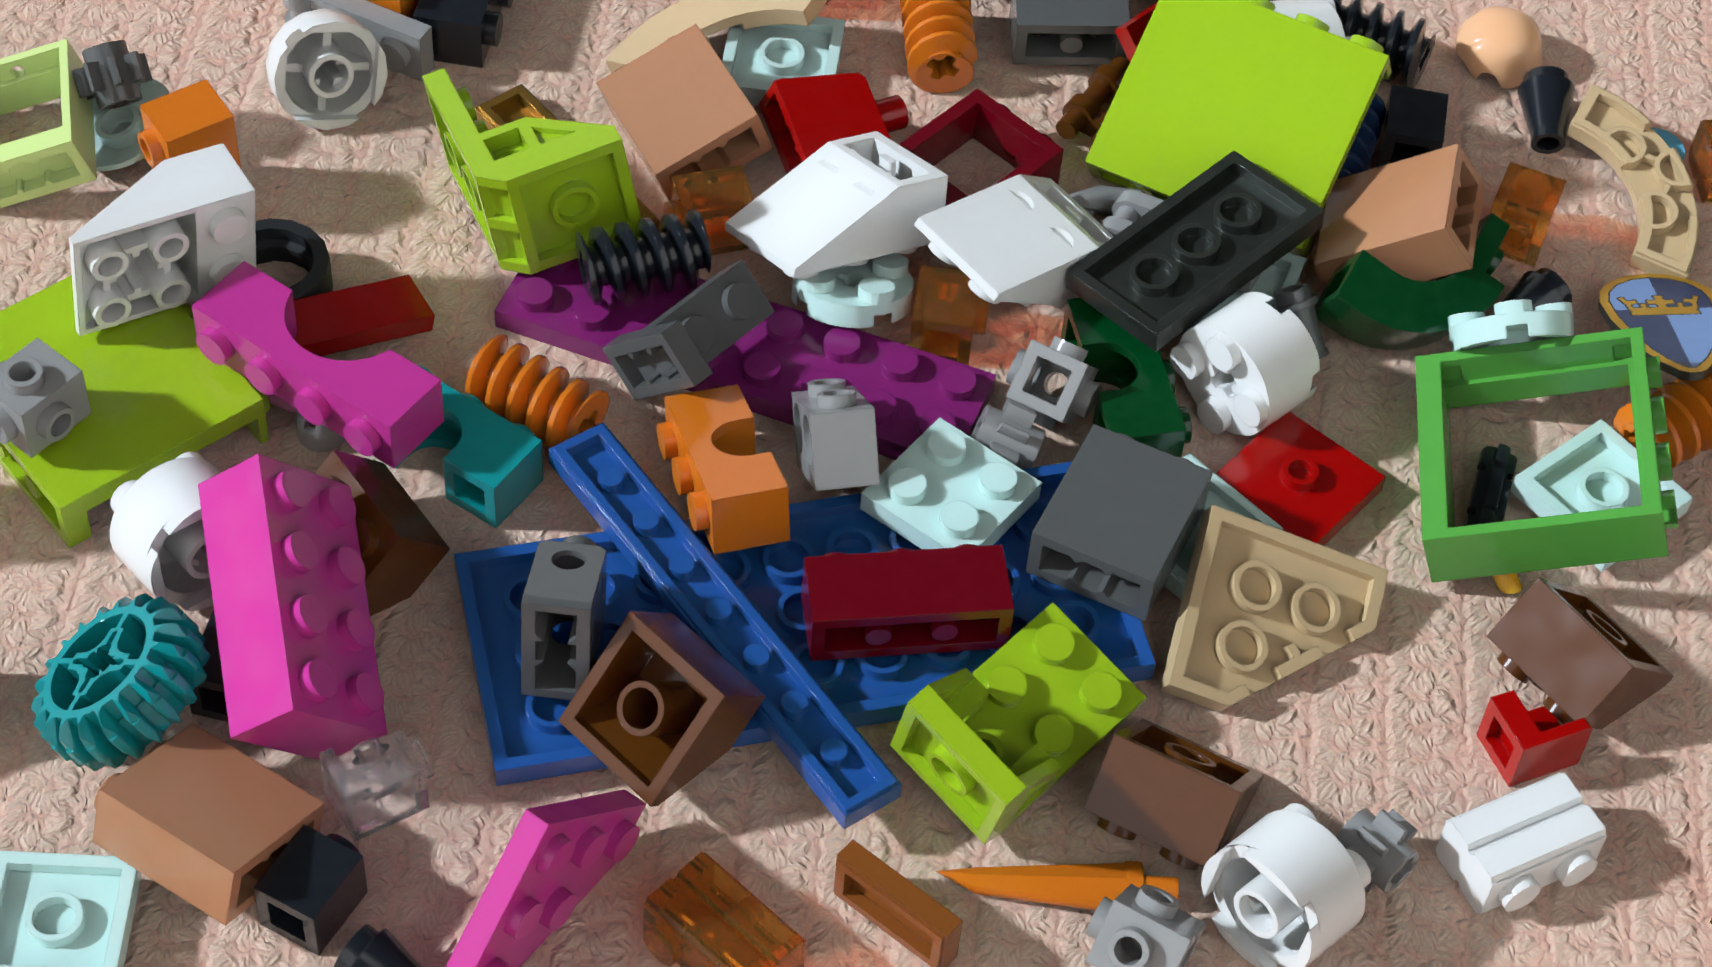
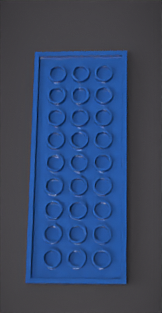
[454,462,1156,786]

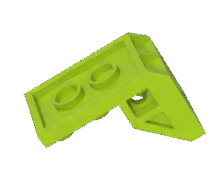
[422,68,641,275]
[890,602,1147,845]

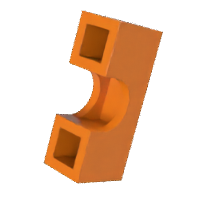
[656,384,790,555]

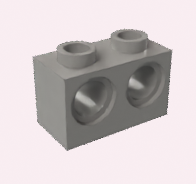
[792,378,880,491]

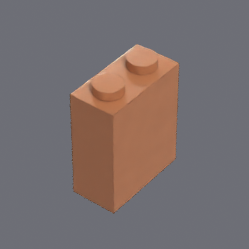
[596,24,773,208]
[1313,143,1485,284]
[92,723,325,926]

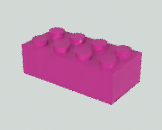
[198,454,387,762]

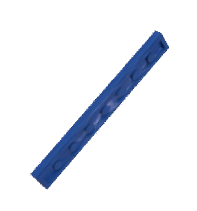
[549,422,902,829]

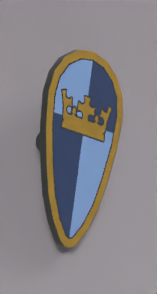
[1598,273,1712,381]

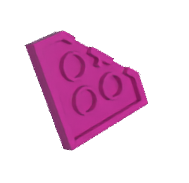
[446,789,646,967]

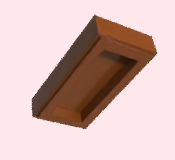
[834,839,963,967]

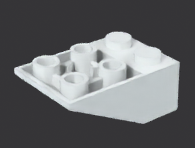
[725,131,948,279]
[69,143,256,336]
[914,174,1114,309]

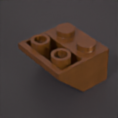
[315,450,450,616]

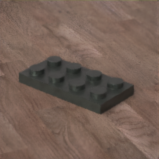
[1066,150,1324,352]

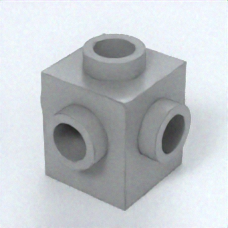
[1005,336,1101,430]
[0,338,91,458]
[1085,884,1207,967]

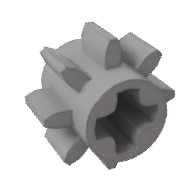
[971,398,1045,469]
[1336,808,1420,893]

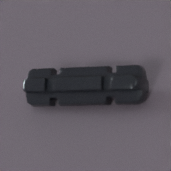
[1463,443,1517,526]

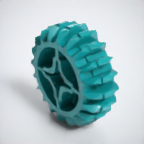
[30,593,210,772]

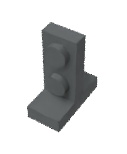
[602,260,775,400]

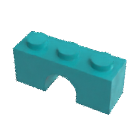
[395,365,543,529]

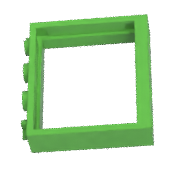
[1415,327,1679,582]

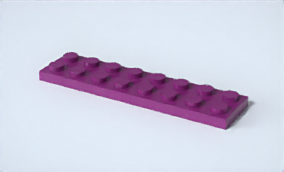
[494,258,996,460]

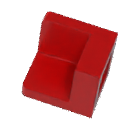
[1476,690,1593,787]

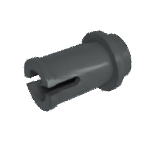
[1271,283,1329,359]

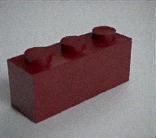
[801,544,1014,661]

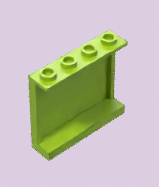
[1085,0,1391,258]
[0,275,270,549]

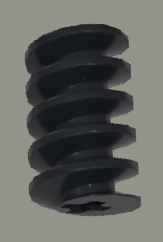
[1333,0,1436,88]
[576,210,711,305]

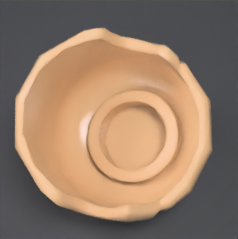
[1456,6,1542,89]

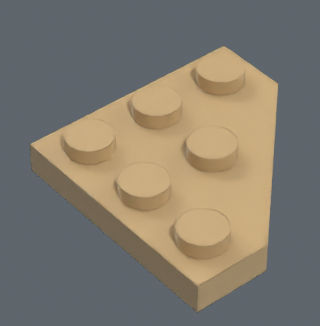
[1159,505,1389,712]

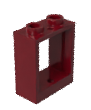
[899,88,1064,206]

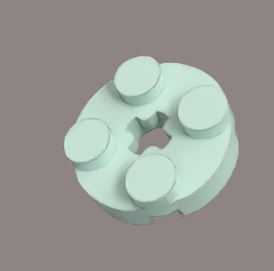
[791,253,914,328]
[1447,299,1575,351]

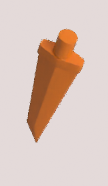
[936,861,1179,910]

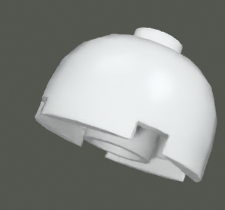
[266,8,388,130]

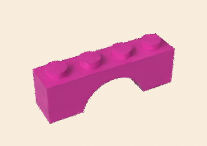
[192,261,444,469]

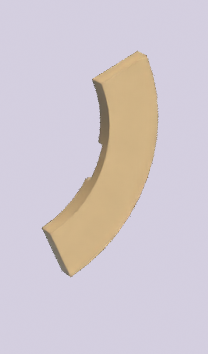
[606,0,828,73]
[1566,83,1700,279]

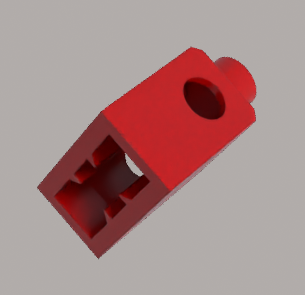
[759,72,909,174]

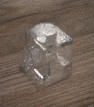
[319,729,434,842]

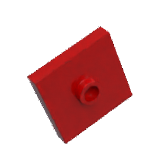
[1216,411,1386,546]

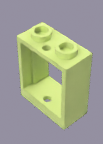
[0,39,97,209]

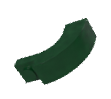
[1315,213,1511,351]

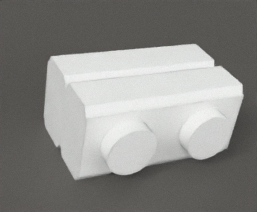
[1435,772,1607,914]

